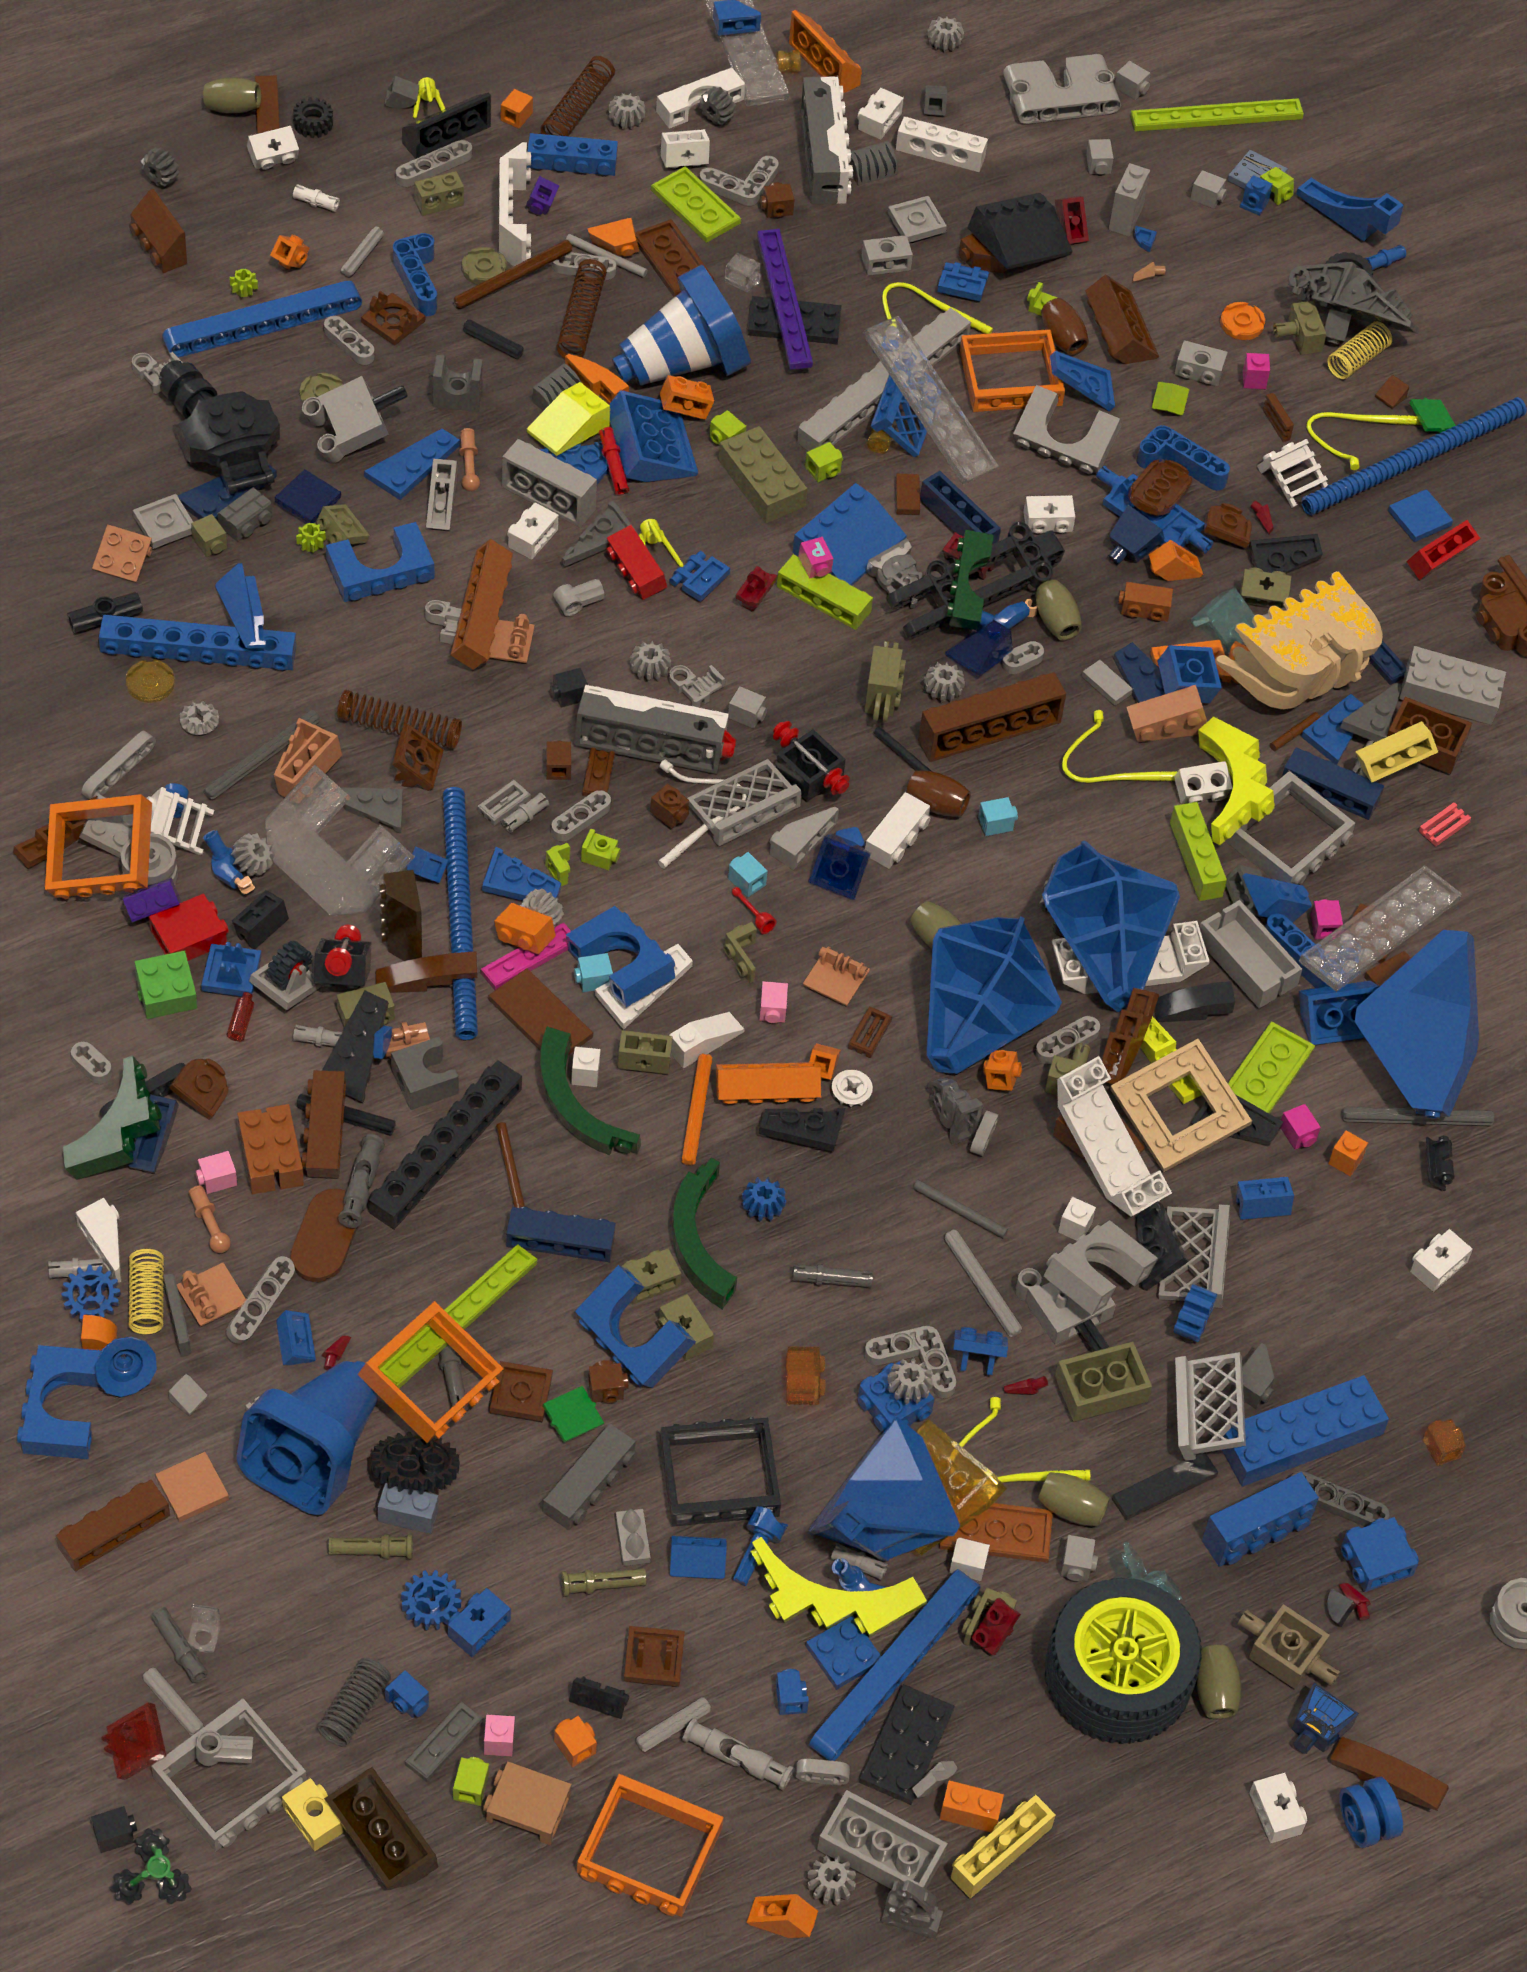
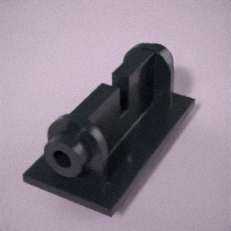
[1425,1136,1455,1191]
[569,1676,630,1719]

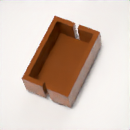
[237,1104,304,1195]

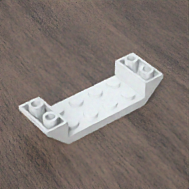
[499,142,531,266]
[1052,921,1210,994]
[1057,1056,1172,1216]

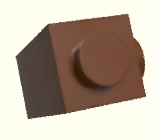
[1118,582,1173,622]

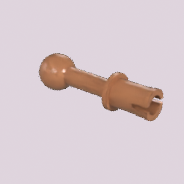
[459,428,480,491]
[189,1185,231,1253]

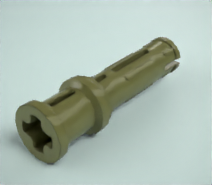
[329,1534,413,1559]
[561,1568,646,1596]

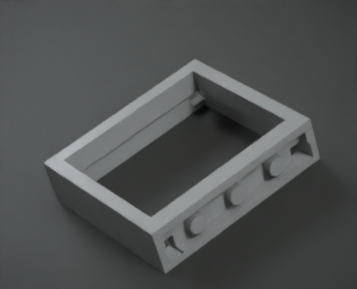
[1226,771,1355,885]
[152,1699,307,1851]

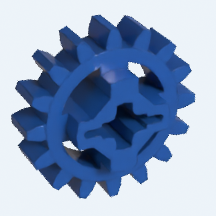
[62,1264,121,1323]
[401,1570,461,1630]

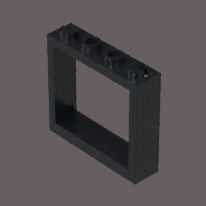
[660,1416,781,1527]

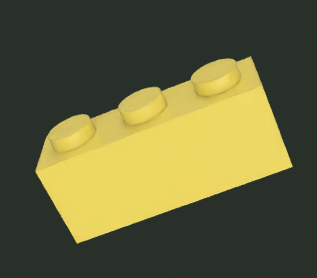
[1356,721,1438,782]

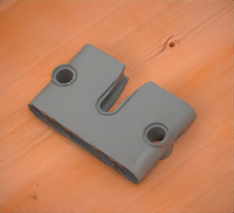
[1003,54,1121,124]

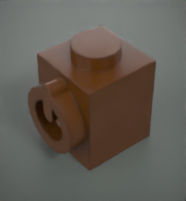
[760,182,795,218]
[650,783,689,828]
[588,1360,629,1403]

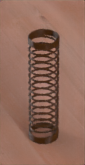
[541,56,615,137]
[556,259,607,358]
[337,689,462,749]

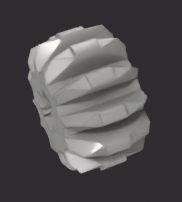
[927,16,964,52]
[609,93,645,129]
[630,640,671,682]
[924,662,965,702]
[231,833,275,876]
[520,888,564,928]
[887,1358,933,1405]
[808,1855,856,1905]

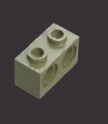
[414,171,464,216]

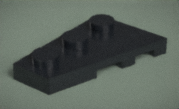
[1249,534,1323,573]
[1191,1094,1283,1146]
[759,1108,846,1152]

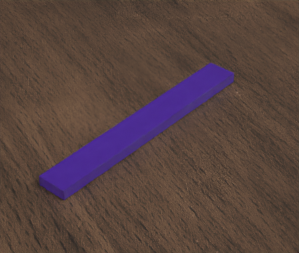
[757,229,813,370]

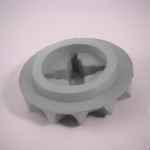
[180,701,219,735]

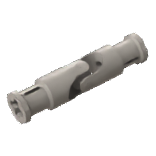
[682,1718,794,1791]

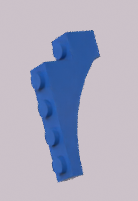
[1296,177,1404,241]

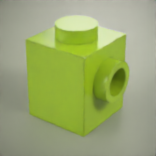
[710,410,746,445]
[805,442,843,483]

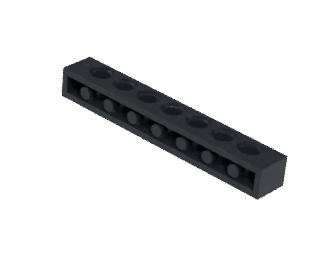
[368,1060,522,1230]

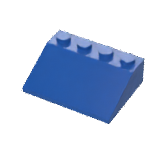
[609,390,698,482]
[793,483,907,586]

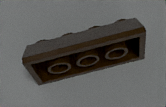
[379,870,422,961]
[324,1767,438,1890]

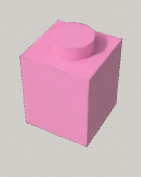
[760,981,788,1023]
[195,1151,237,1194]
[484,1715,515,1757]

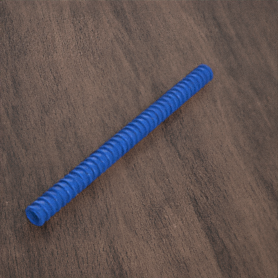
[1302,397,1527,516]
[443,787,478,1040]

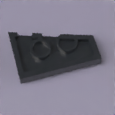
[1137,1201,1189,1291]

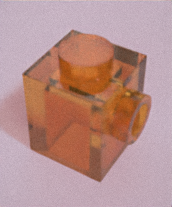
[1423,1419,1466,1466]

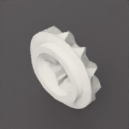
[831,1070,873,1107]

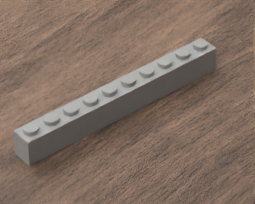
[797,308,971,451]

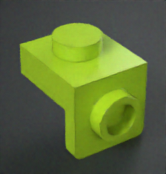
[1260,167,1294,205]

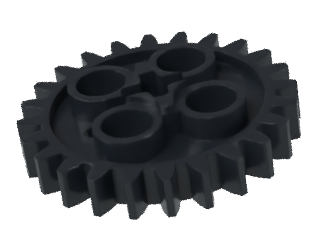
[371,1432,460,1494]

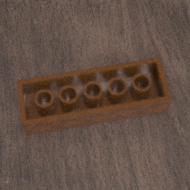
[918,672,1067,762]

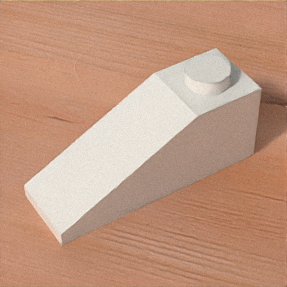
[669,1012,744,1069]
[76,1198,121,1283]

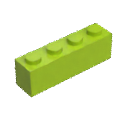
[777,554,873,630]
[1170,802,1227,901]

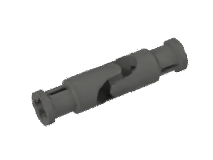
[338,1134,385,1228]

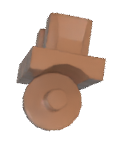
[386,1022,430,1059]

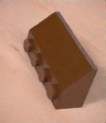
[1085,274,1159,364]

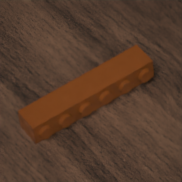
[451,539,513,670]

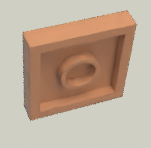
[155,1452,229,1523]

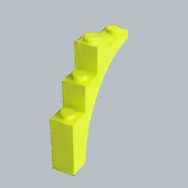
[1198,717,1275,845]
[750,1537,927,1637]

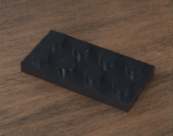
[748,296,842,345]
[860,1684,955,1805]

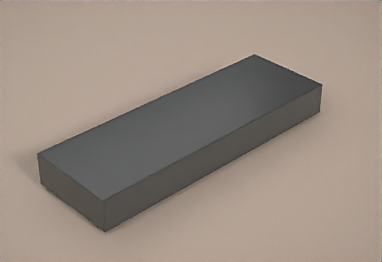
[163,1273,191,1357]
[405,1702,483,1782]

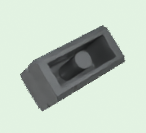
[217,487,272,541]

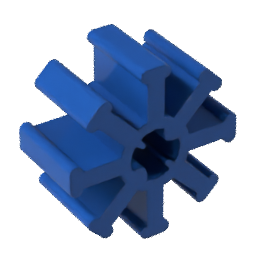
[1173,1284,1217,1342]

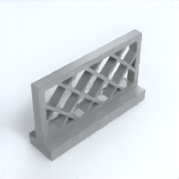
[688,759,801,846]
[1159,1205,1230,1308]
[1175,1352,1246,1461]

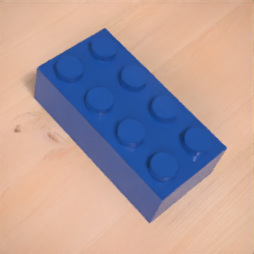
[1202,1472,1319,1567]

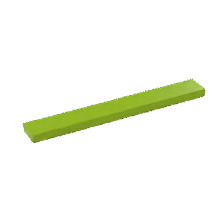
[1130,98,1304,131]
[379,1244,538,1389]

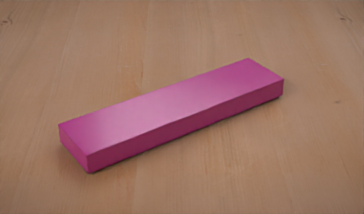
[481,922,571,990]

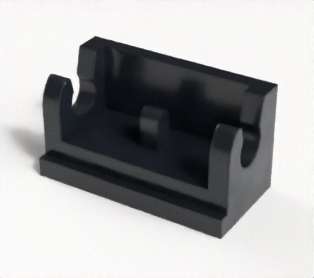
[231,890,289,950]

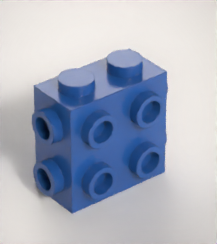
[858,1361,935,1431]
[1341,1517,1419,1592]

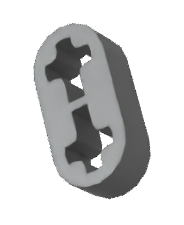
[1002,641,1044,674]
[71,1042,112,1084]
[970,1110,999,1156]
[796,1759,850,1785]

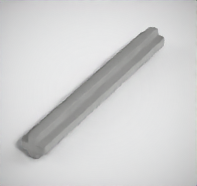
[945,1229,1022,1337]

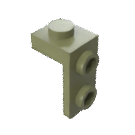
[723,922,757,983]
[961,1588,1017,1646]

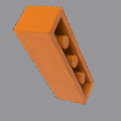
[716,1062,821,1104]

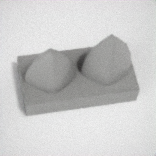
[616,1509,651,1566]

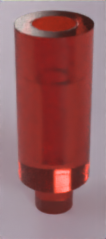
[226,992,255,1042]

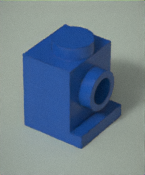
[1240,175,1273,216]
[775,1669,809,1715]
[385,1670,429,1718]

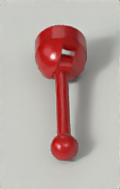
[732,887,777,934]

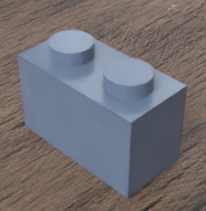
[378,1483,439,1534]

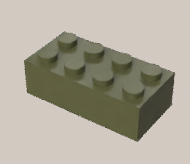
[718,426,808,523]

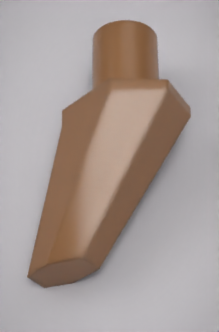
[1132,262,1165,283]

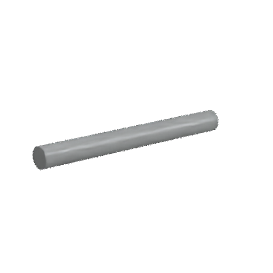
[566,234,648,277]

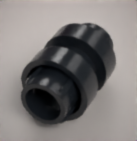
[159,360,218,419]

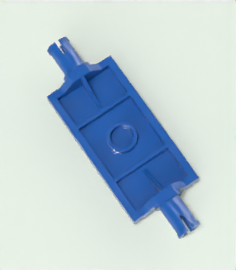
[1096,466,1213,554]

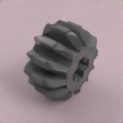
[699,86,737,125]
[141,147,179,186]

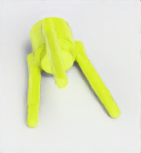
[413,77,445,118]
[639,519,683,567]

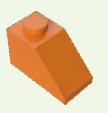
[588,218,639,256]
[1149,540,1203,581]
[747,1894,818,1938]

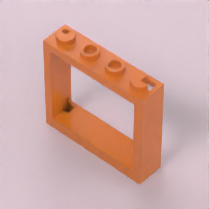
[959,330,1065,412]
[45,794,152,900]
[358,1301,504,1443]
[577,1774,724,1917]

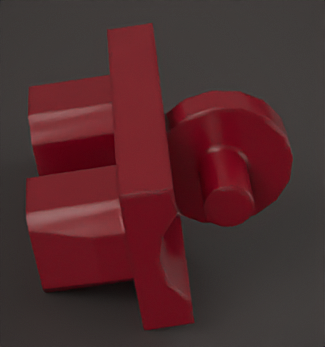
[736,566,777,611]
[972,1598,1021,1655]

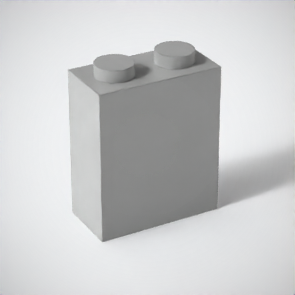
[1109,163,1150,237]

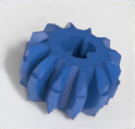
[742,1177,786,1222]

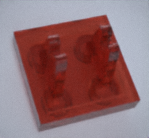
[101,1702,167,1780]

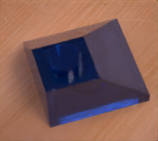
[945,620,1013,676]
[809,833,871,900]

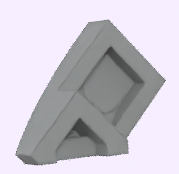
[912,1761,957,1798]

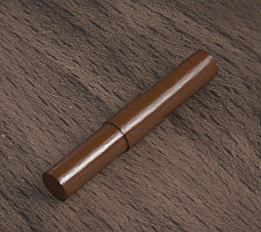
[1270,712,1320,751]

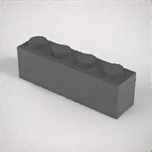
[543,1424,636,1530]

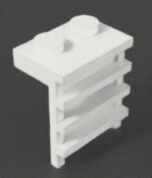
[1257,439,1328,508]
[147,787,214,855]

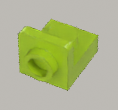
[1027,282,1057,316]
[545,843,570,886]

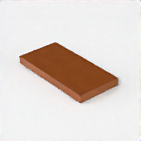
[940,1497,1053,1563]

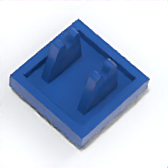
[201,942,262,998]
[953,1327,1008,1375]

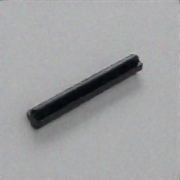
[296,1093,396,1135]

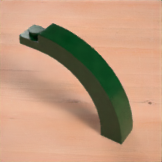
[540,1026,641,1155]
[672,1157,738,1310]

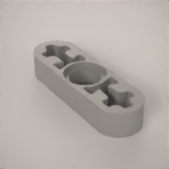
[552,252,616,280]
[324,316,375,365]
[551,790,611,841]
[1035,1016,1100,1064]

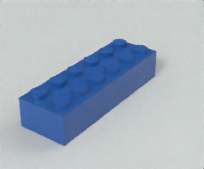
[1222,1375,1389,1487]

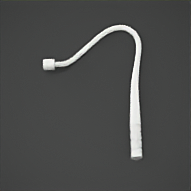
[658,759,747,869]

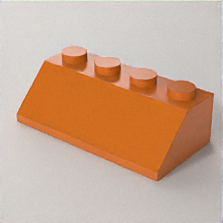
[789,10,862,93]

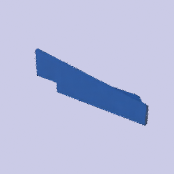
[215,563,266,648]

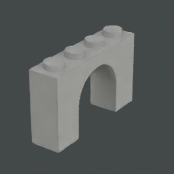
[1013,385,1121,474]
[1044,1220,1158,1315]

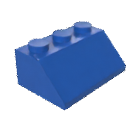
[1299,981,1380,1045]

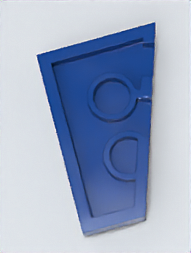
[1050,351,1115,411]
[1301,694,1364,765]
[482,847,561,901]

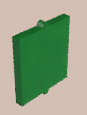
[1409,398,1456,433]
[542,1386,604,1443]

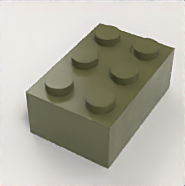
[1055,1342,1152,1422]

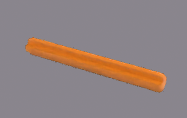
[682,1053,712,1166]

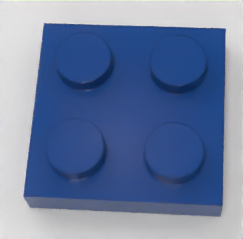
[806,1615,881,1690]

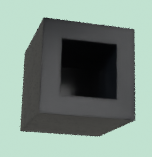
[550,668,588,708]
[91,1806,137,1853]

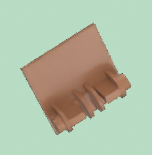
[92,525,152,583]
[489,614,535,663]
[803,946,870,1006]
[177,1263,246,1327]

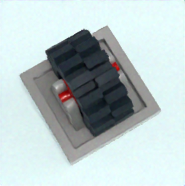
[249,940,321,1010]

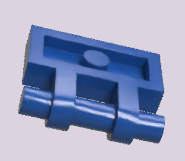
[937,262,989,301]
[669,551,730,602]

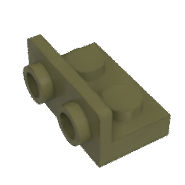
[316,504,370,544]

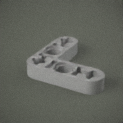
[700,156,779,206]
[864,1326,956,1398]

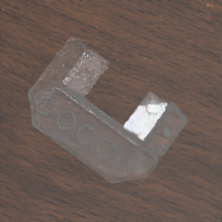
[265,765,415,916]

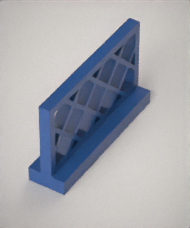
[871,353,942,457]

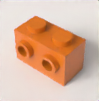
[660,375,714,420]

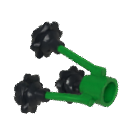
[110,1828,192,1905]

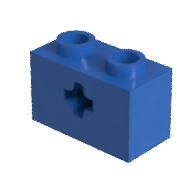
[448,1588,511,1657]

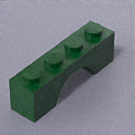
[946,530,994,630]

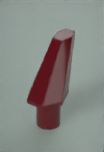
[1250,501,1274,534]
[322,1335,351,1370]
[1004,1376,1048,1394]
[1339,1583,1371,1620]

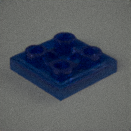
[275,469,341,523]

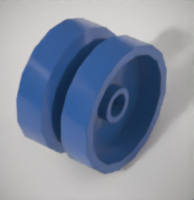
[1340,1776,1403,1848]

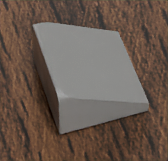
[169,1374,208,1416]

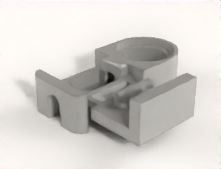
[132,352,183,394]
[425,600,462,644]
[669,665,725,708]

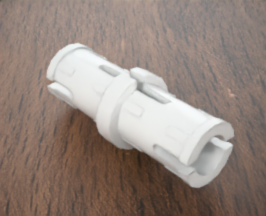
[293,184,340,212]

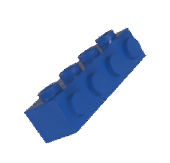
[527,133,618,176]

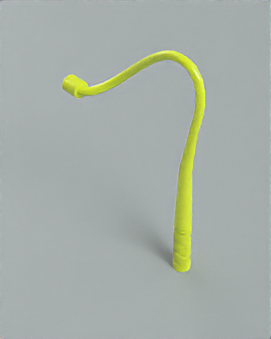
[882,282,993,338]
[1307,412,1422,470]
[1062,710,1177,783]
[948,1397,1091,1486]

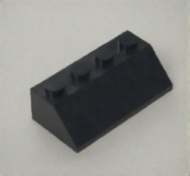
[402,93,491,159]

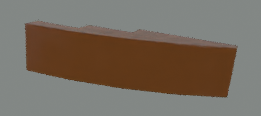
[13,796,98,868]
[376,951,478,993]
[1102,987,1159,1084]
[1330,1737,1449,1811]

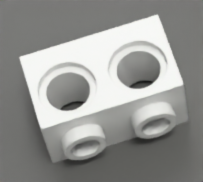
[1174,761,1233,804]

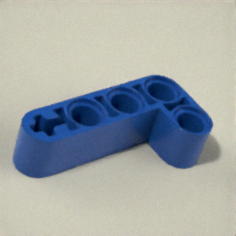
[393,233,437,317]
[1137,425,1230,491]
[1265,913,1359,988]

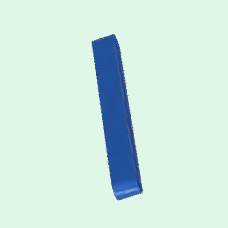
[162,281,362,358]
[809,1569,981,1761]

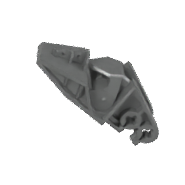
[1288,262,1419,334]

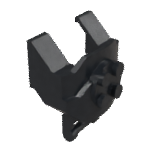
[173,391,280,495]

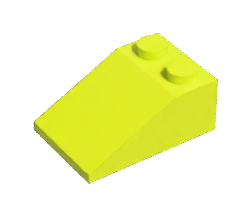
[527,382,610,456]

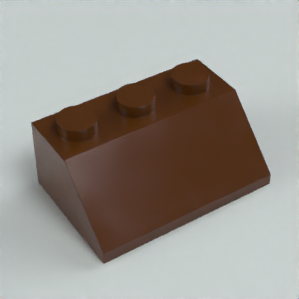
[129,189,187,273]

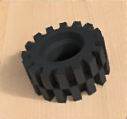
[293,97,333,138]

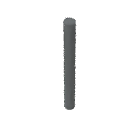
[913,1180,1008,1238]

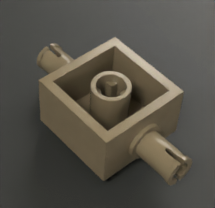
[1238,1604,1341,1689]

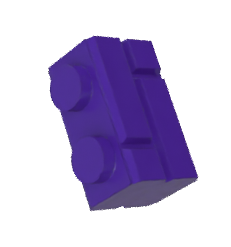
[123,877,181,922]

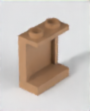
[483,1761,571,1845]

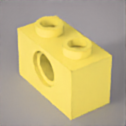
[282,1778,343,1851]

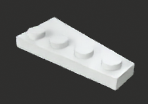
[595,944,693,1030]

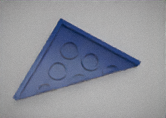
[539,441,620,484]

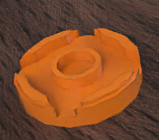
[1220,302,1265,340]

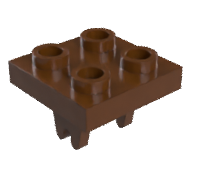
[624,1626,685,1687]

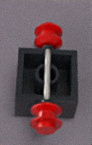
[773,721,850,801]
[314,924,372,989]

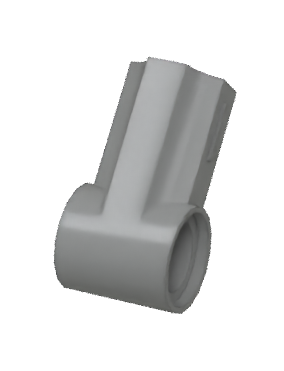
[553,579,605,616]
[196,1730,253,1766]

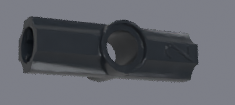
[67,592,143,633]

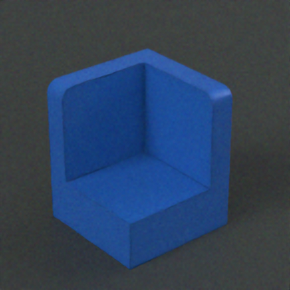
[407,846,448,883]

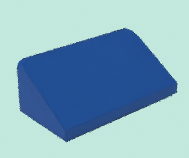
[276,1310,316,1365]

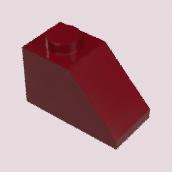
[1055,196,1089,244]

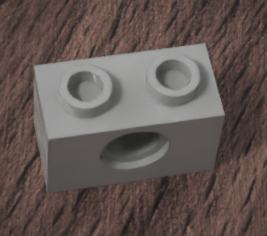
[862,235,913,276]
[1174,340,1228,386]

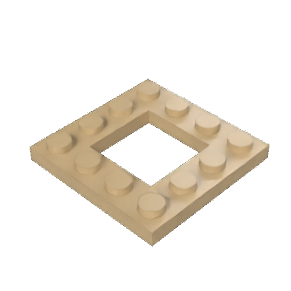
[1110,1039,1252,1172]

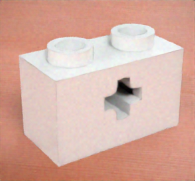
[857,88,903,140]
[247,126,299,170]
[661,129,710,168]
[1024,495,1075,533]
[507,503,559,560]
[1410,1229,1473,1292]
[1249,1773,1307,1844]

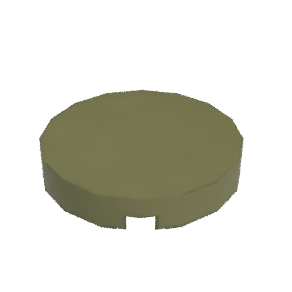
[462,247,507,285]
[299,373,343,412]

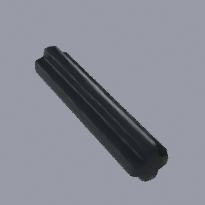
[463,319,524,359]

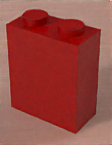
[149,893,229,961]

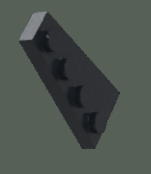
[322,990,389,1104]

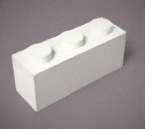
[864,792,931,869]

